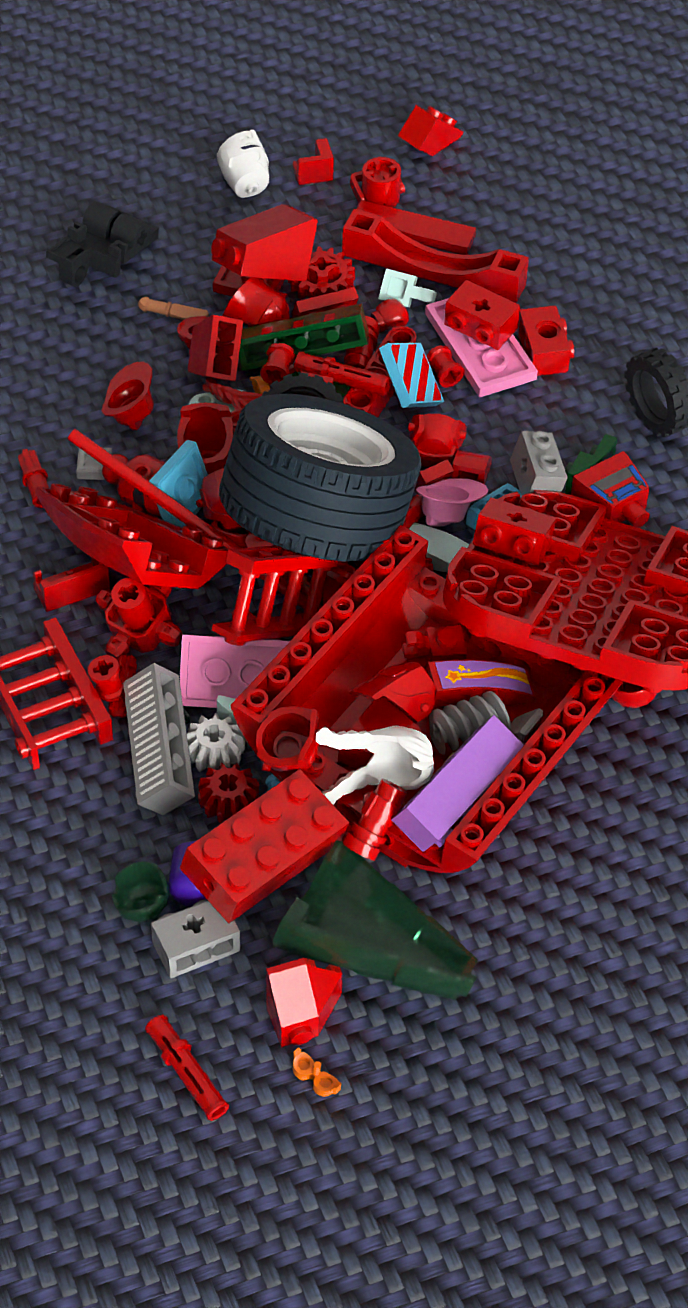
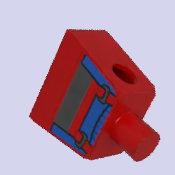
[571,451,650,528]

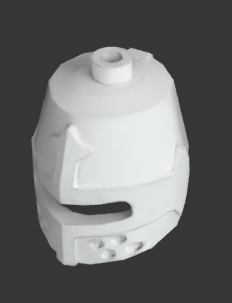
[217,130,269,198]

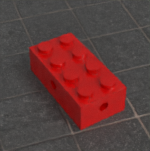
[180,769,349,924]

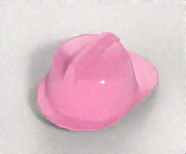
[416,478,488,527]

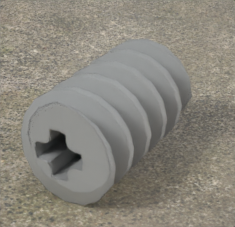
[429,691,511,755]

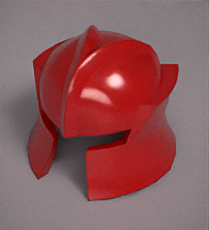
[222,277,289,327]

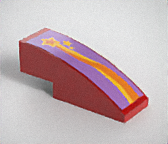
[426,659,536,708]

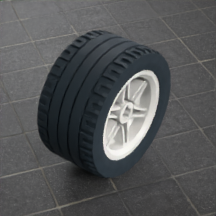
[219,394,422,561]

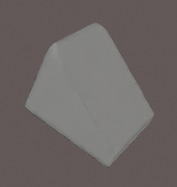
[511,708,544,745]

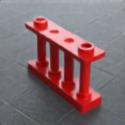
[211,545,348,646]
[0,617,113,770]

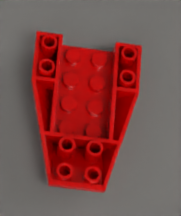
[36,483,229,589]

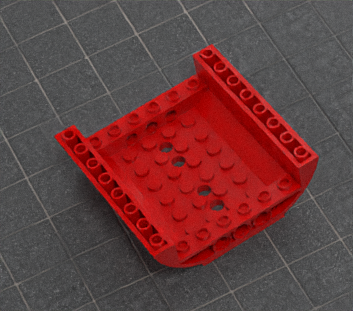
[231,524,624,873]

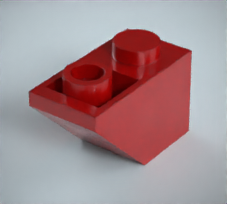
[398,105,464,156]

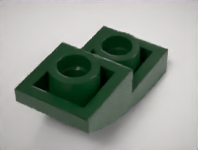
[565,433,617,495]

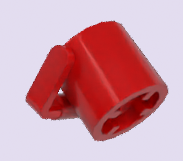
[350,157,405,208]

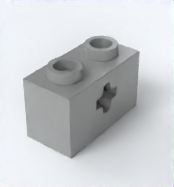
[510,431,567,496]
[151,899,240,979]

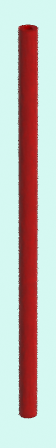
[67,429,322,610]

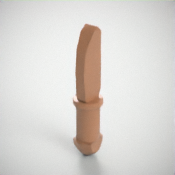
[138,297,209,320]

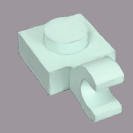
[378,269,437,308]

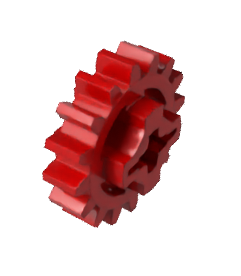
[288,246,355,299]

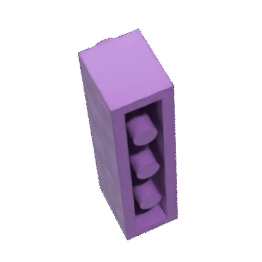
[392,715,524,852]

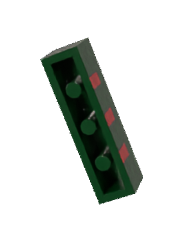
[239,303,369,371]

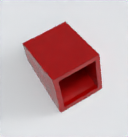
[211,204,318,281]

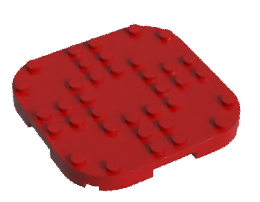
[443,490,688,693]

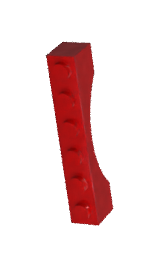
[342,209,529,304]

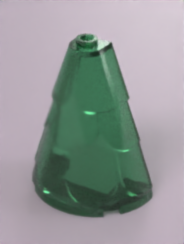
[272,840,478,1000]

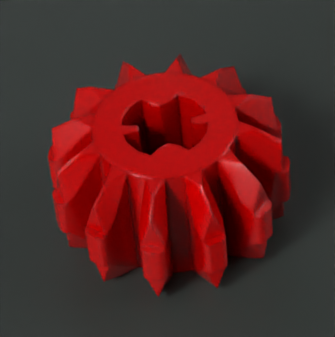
[198,762,259,824]

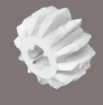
[187,713,245,772]

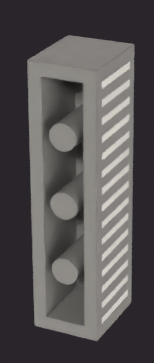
[123,663,195,815]

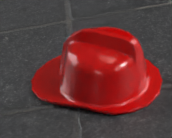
[101,361,154,431]

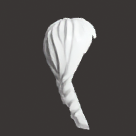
[315,726,434,805]

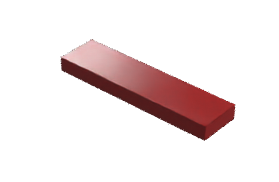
[357,200,476,255]

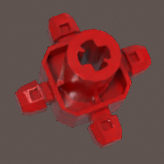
[95,578,183,661]

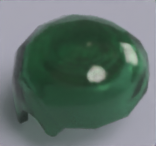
[112,861,170,922]

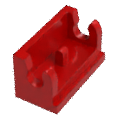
[33,557,110,612]

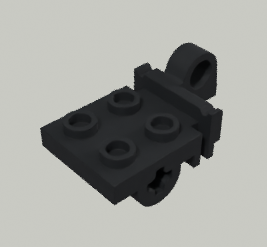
[46,201,159,287]

